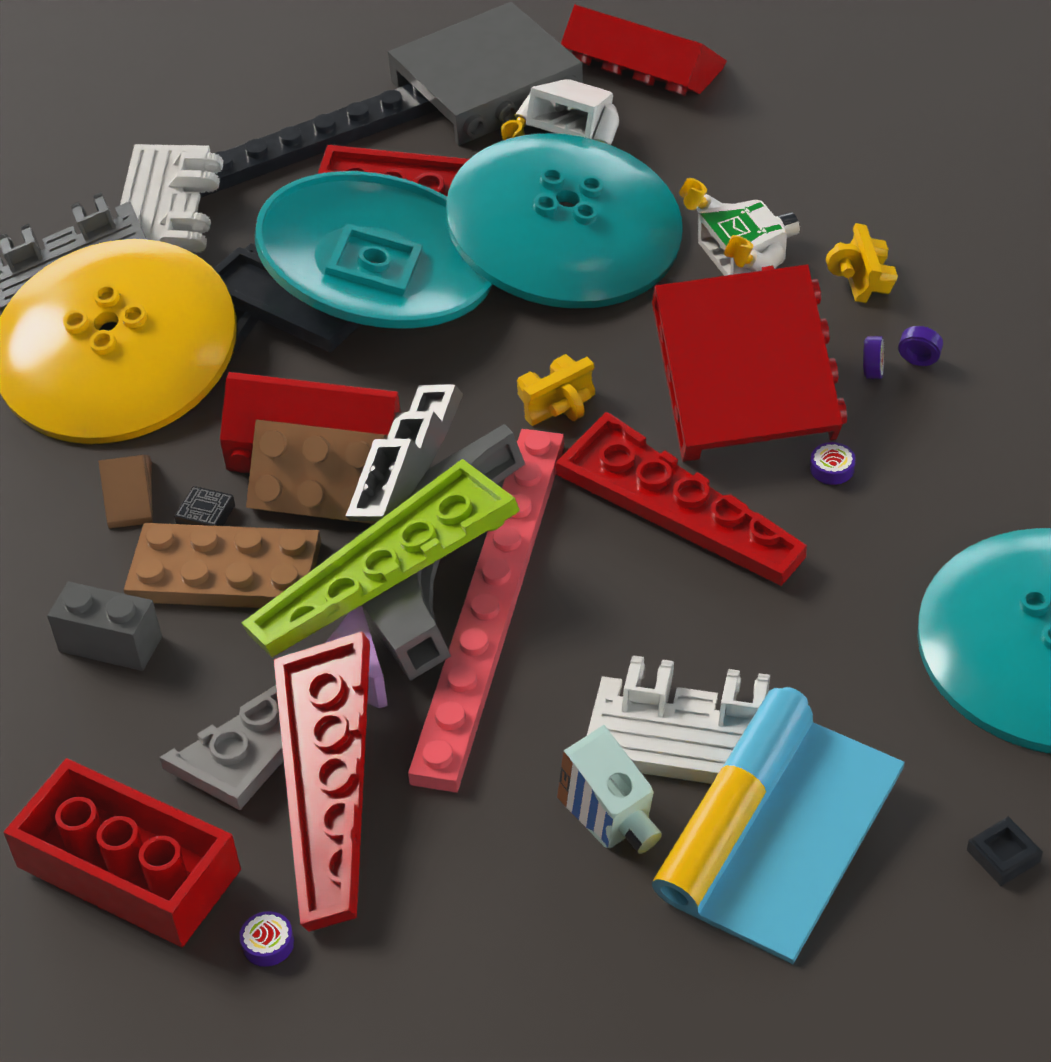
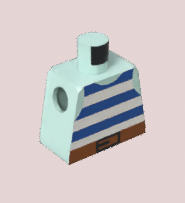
[557,725,662,854]

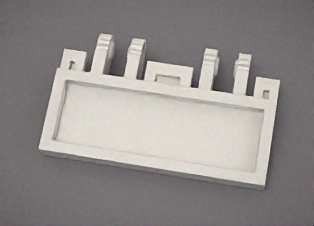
[117,144,224,253]
[587,656,770,784]

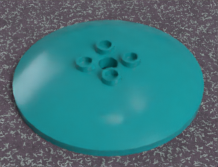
[446,133,683,308]
[255,171,493,328]
[917,528,1051,754]

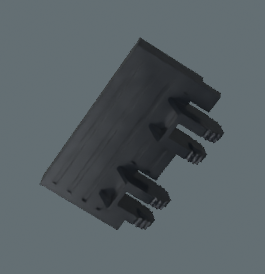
[213,243,361,353]

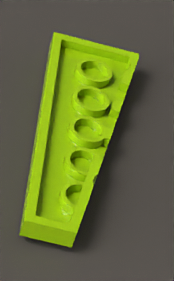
[242,459,520,658]

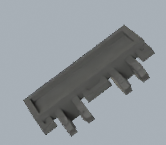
[0,192,147,313]

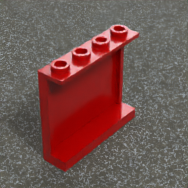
[652,264,847,462]

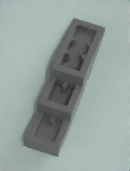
[346,384,463,521]

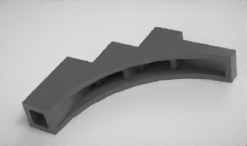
[361,424,525,681]

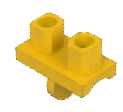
[826,223,898,303]
[517,354,595,426]

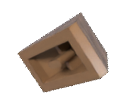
[98,455,153,529]

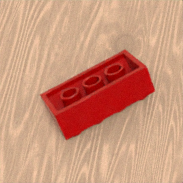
[561,4,727,96]
[220,372,401,473]

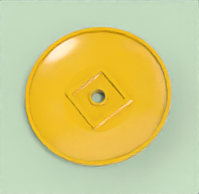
[0,239,237,444]

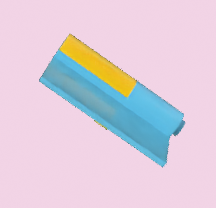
[652,687,905,964]

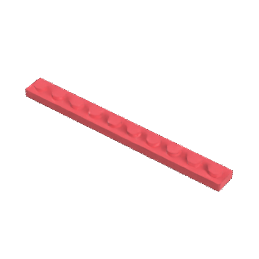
[408,429,564,793]

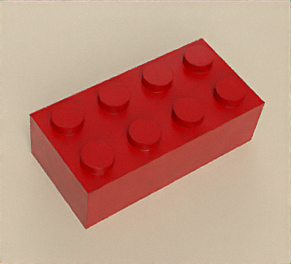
[3,758,241,948]

